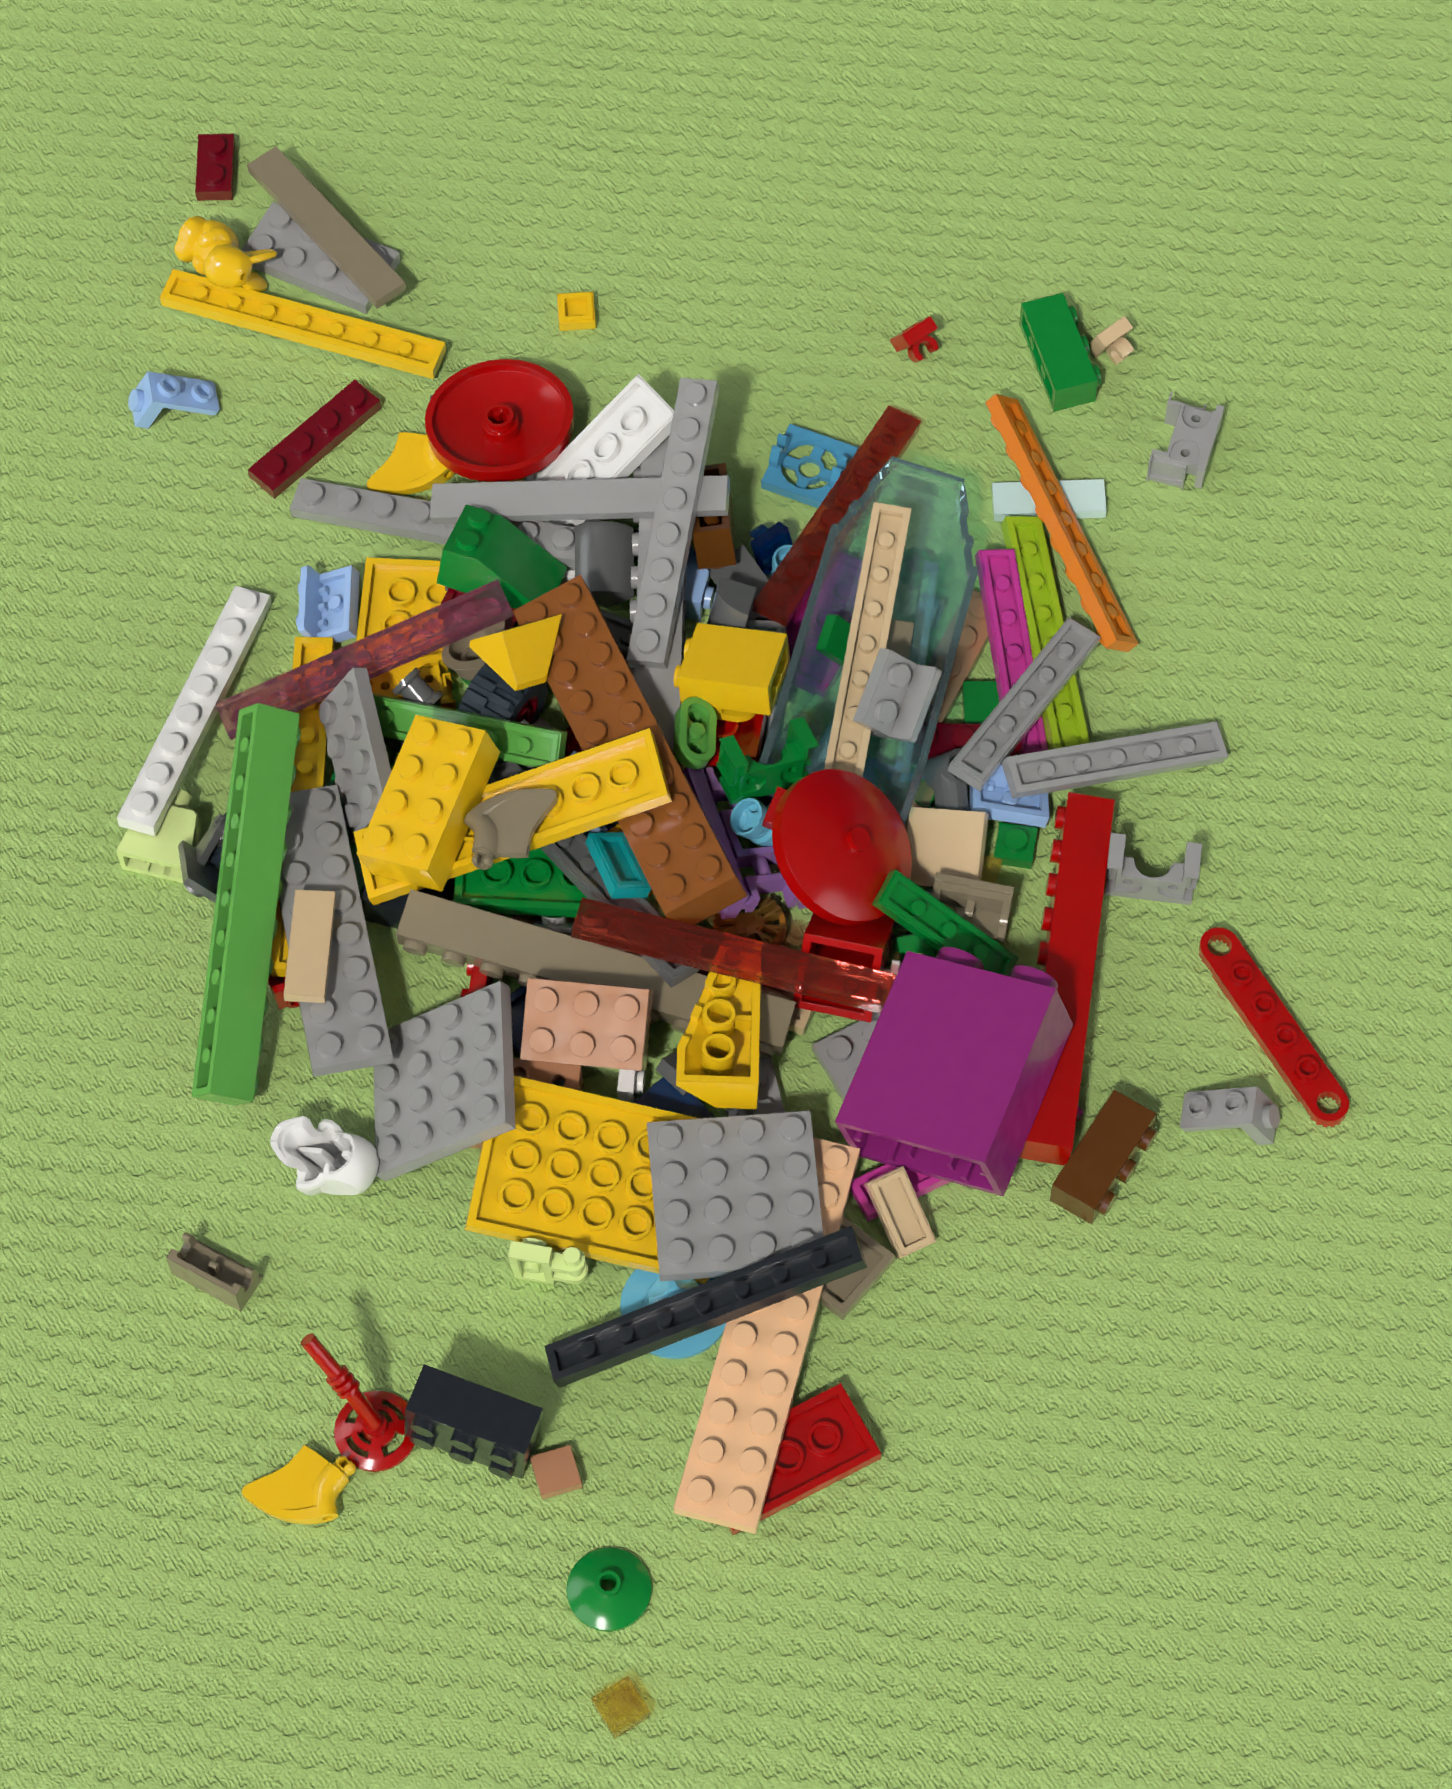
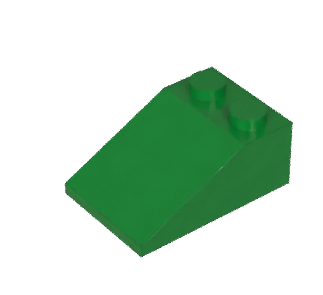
[437,504,567,609]

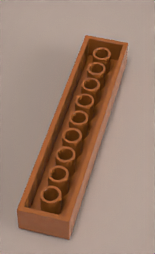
[513,575,747,933]

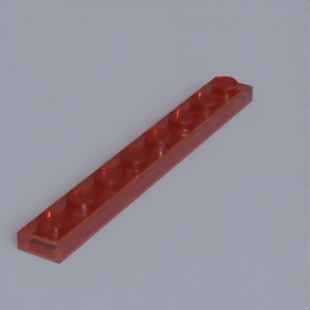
[752,405,921,627]

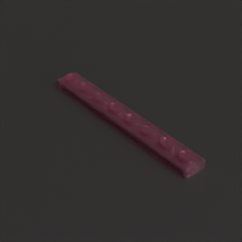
[216,579,514,740]

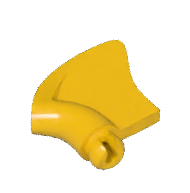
[367,432,454,495]
[242,1445,356,1525]

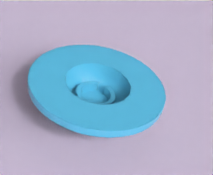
[620,1269,726,1359]

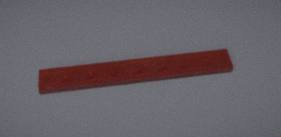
[571,897,896,1014]

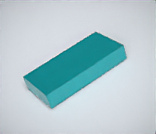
[585,832,651,899]

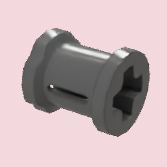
[392,667,444,705]

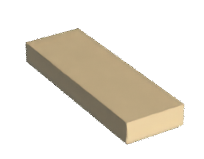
[284,889,336,1003]

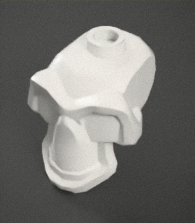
[270,1116,379,1196]

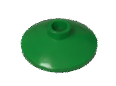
[566,1548,652,1632]

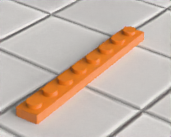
[985,394,1139,652]

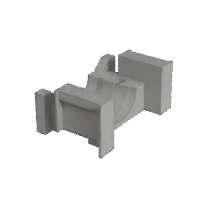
[1146,391,1225,490]
[1105,833,1202,905]

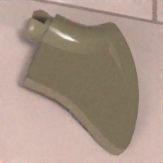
[464,788,558,870]

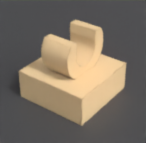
[1089,316,1134,365]

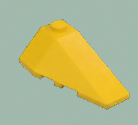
[676,944,761,1109]

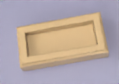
[864,1166,936,1258]

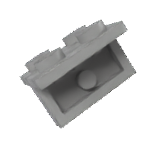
[853,648,942,743]

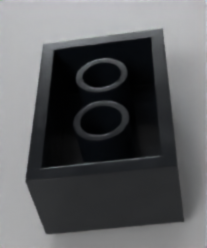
[404,1364,543,1479]

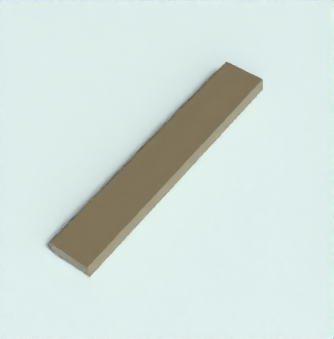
[247,146,406,309]

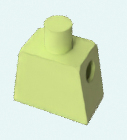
[116,789,202,883]

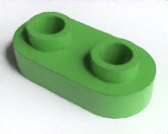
[673,697,717,769]

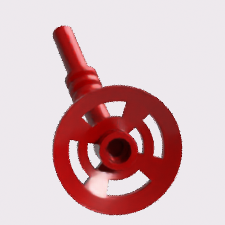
[301,1333,415,1472]

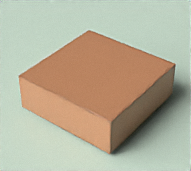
[530,1445,582,1500]

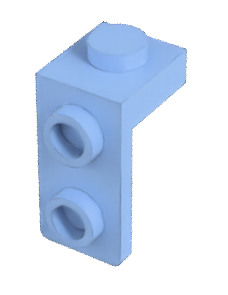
[128,371,220,429]

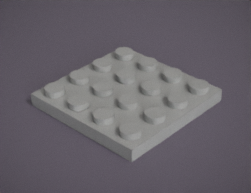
[374,981,516,1181]
[647,1111,823,1282]

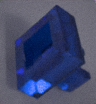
[749,521,793,575]

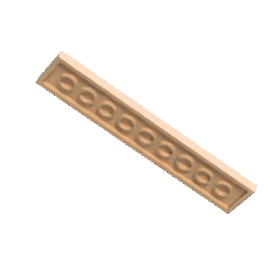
[674,1137,860,1534]

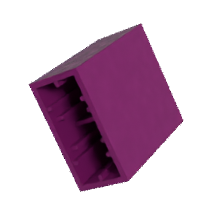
[835,947,1073,1197]

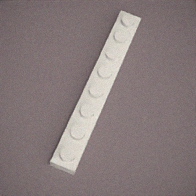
[117,586,272,836]

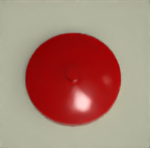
[425,359,575,482]
[772,769,912,926]

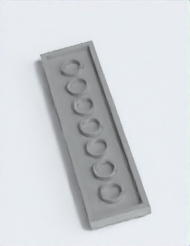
[279,784,393,1077]

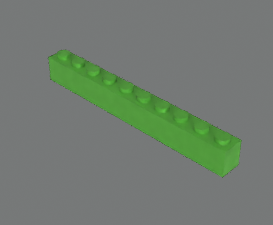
[191,703,301,1106]

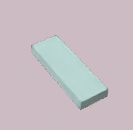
[991,479,1107,521]

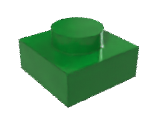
[993,822,1038,869]

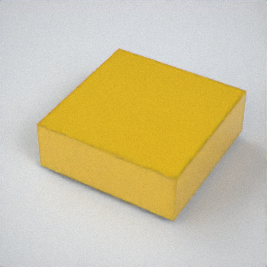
[557,292,596,331]

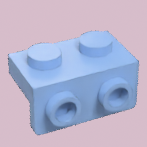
[296,565,360,643]
[969,765,1049,828]

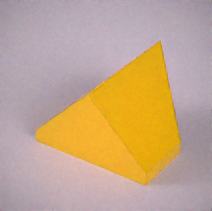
[469,614,562,691]

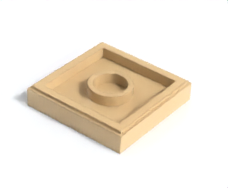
[907,807,989,888]

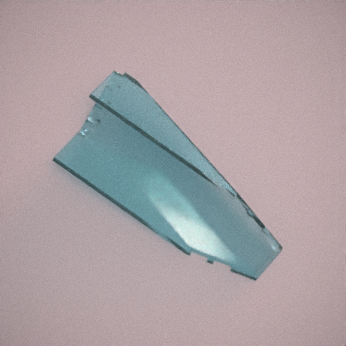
[759,456,978,825]

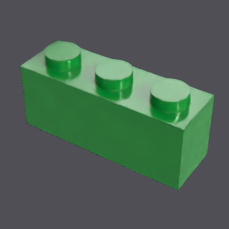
[1019,293,1102,412]

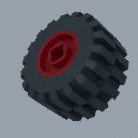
[458,663,548,725]

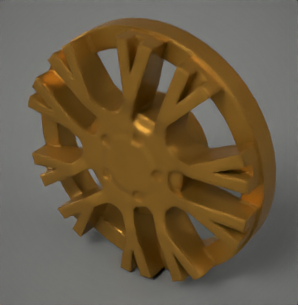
[713,896,787,957]

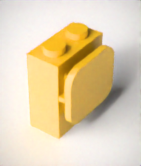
[673,623,790,722]

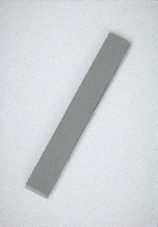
[429,475,730,524]

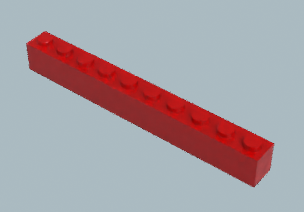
[1020,792,1115,1166]

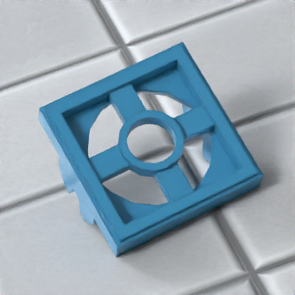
[761,424,858,513]

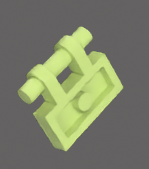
[508,1238,588,1285]

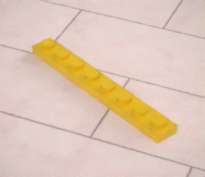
[160,269,446,379]

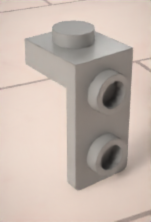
[1180,1086,1280,1145]

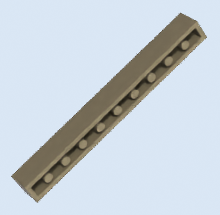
[396,889,796,1058]

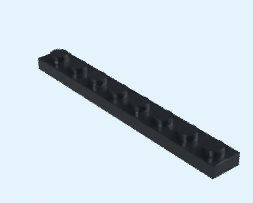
[544,1225,867,1388]

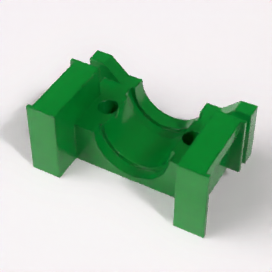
[716,717,819,805]

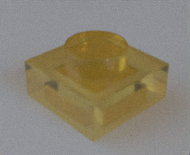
[591,1676,651,1739]

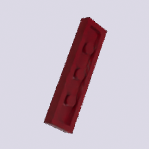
[248,379,382,499]

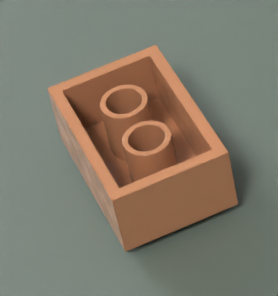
[520,978,654,1071]

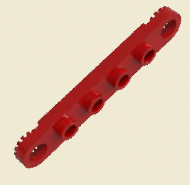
[1199,927,1349,1127]

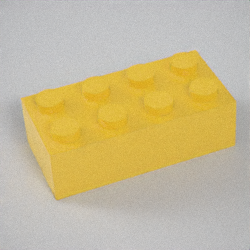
[356,715,500,891]

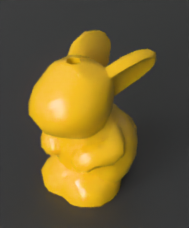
[174,216,277,292]

